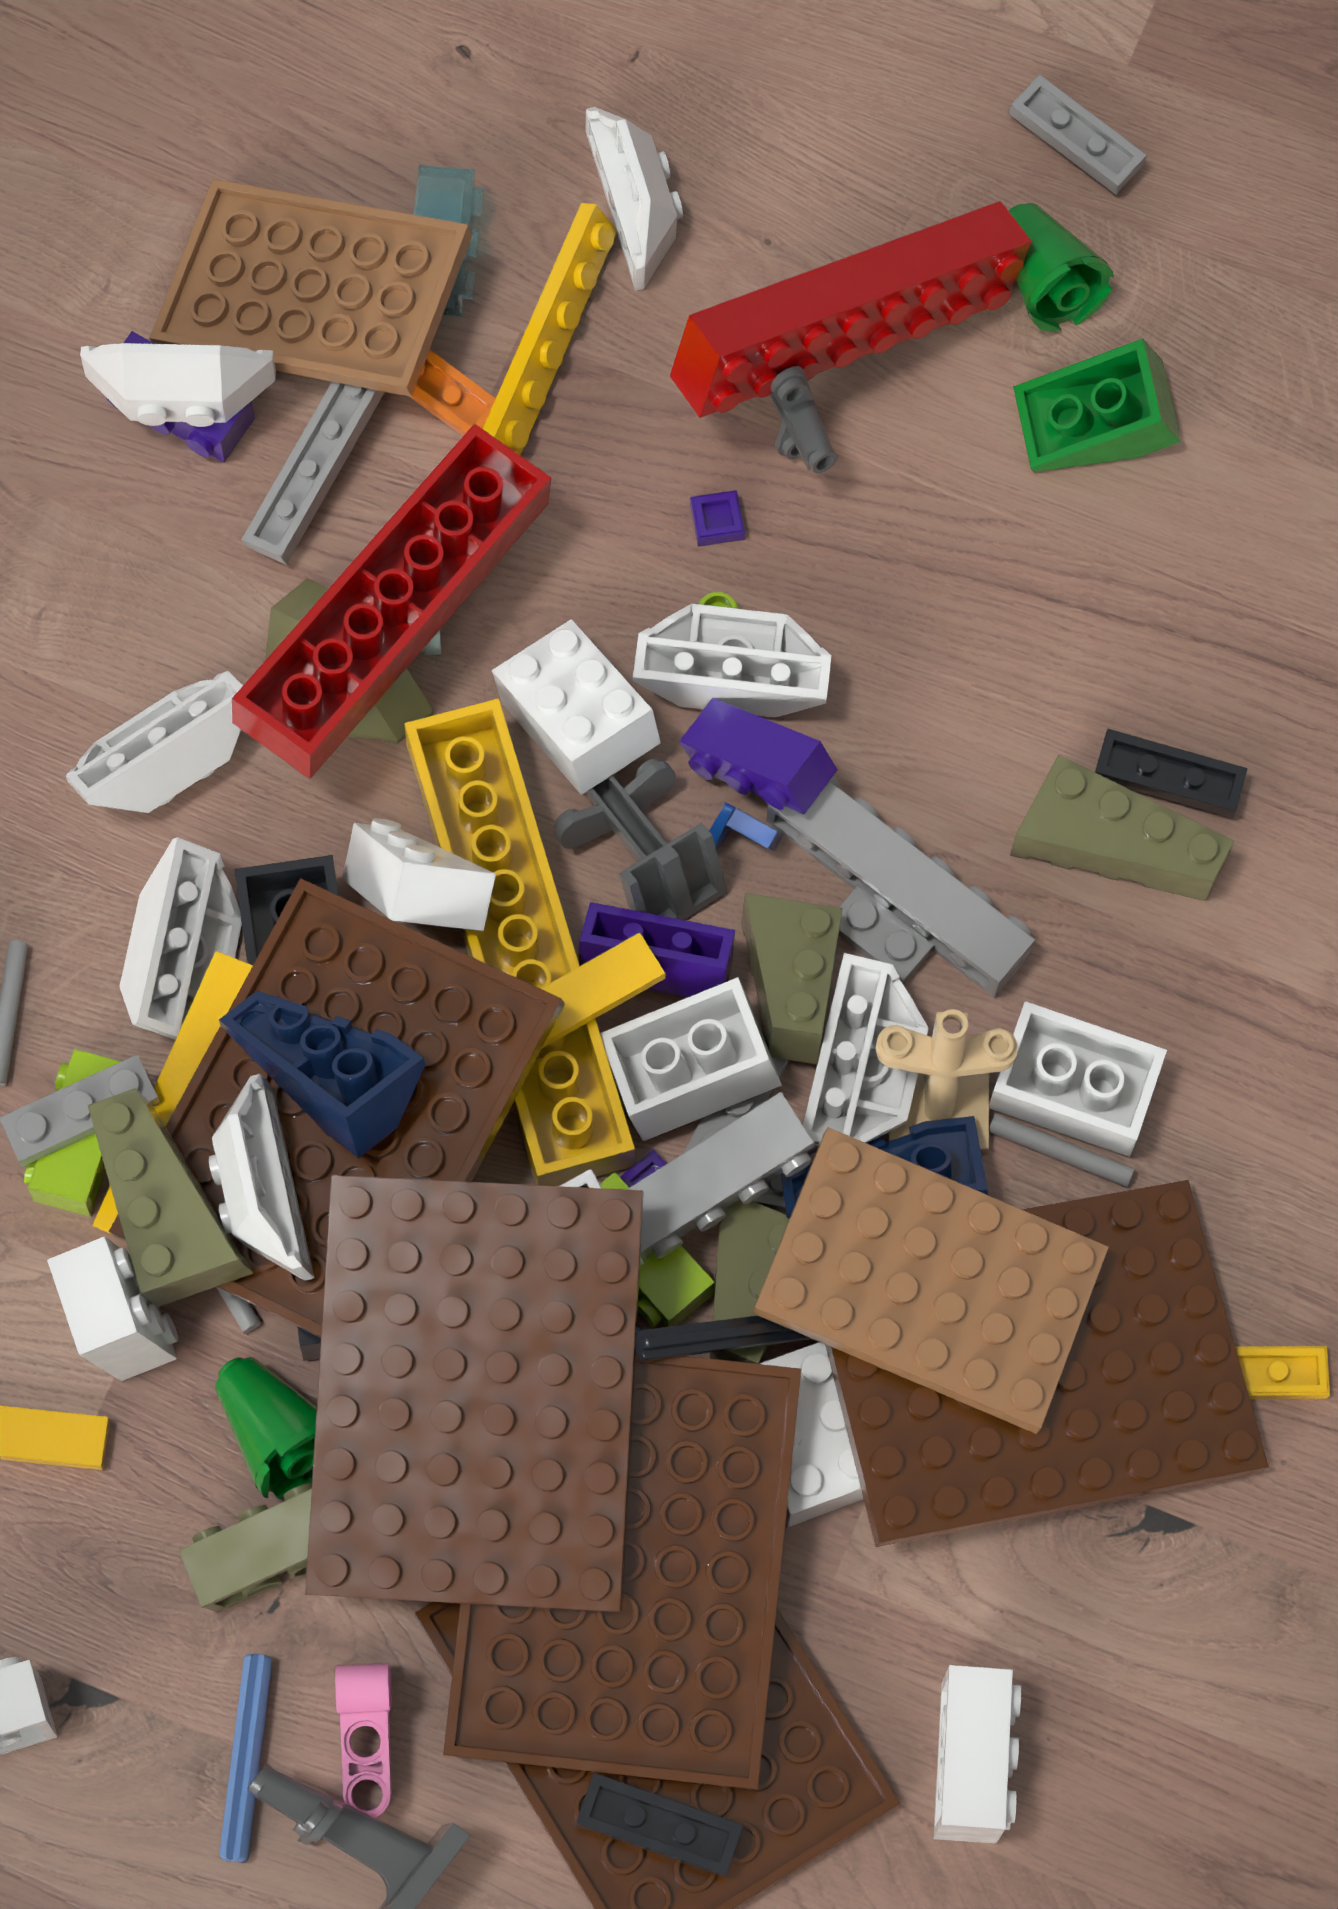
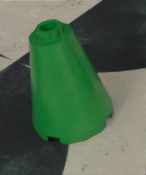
[1008,203,1114,332]
[215,1357,317,1499]

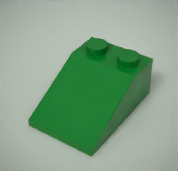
[1013,338,1181,472]

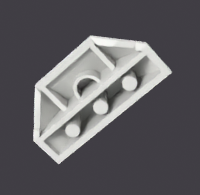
[586,107,683,291]
[80,343,276,427]
[633,604,832,718]
[65,671,243,813]
[119,837,242,1040]
[803,953,928,1146]
[209,1074,314,1281]

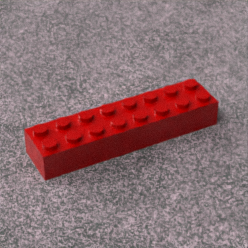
[670,201,1032,418]
[232,423,552,779]

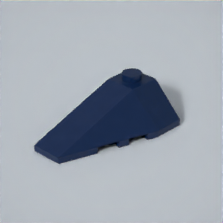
[219,991,426,1158]
[781,1116,988,1218]

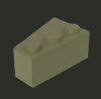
[741,893,843,1064]
[709,1200,789,1364]

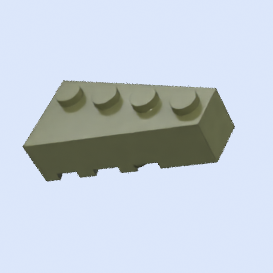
[1010,755,1234,901]
[88,1088,253,1307]
[179,1483,312,1612]

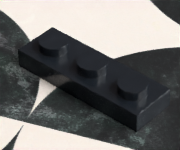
[1095,729,1248,818]
[576,1773,743,1878]

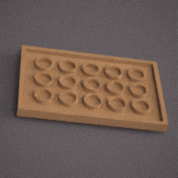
[149,179,473,397]
[752,1127,1108,1434]

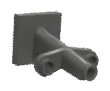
[770,366,838,473]
[554,759,728,920]
[247,1764,470,1909]

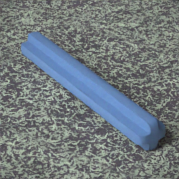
[219,1654,273,1863]

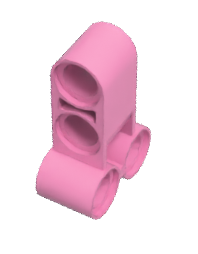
[335,1663,392,1818]

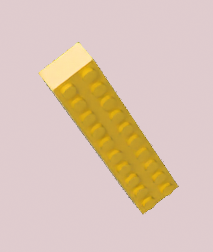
[404,698,635,1186]

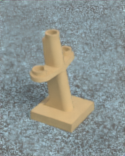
[876,1009,1018,1155]

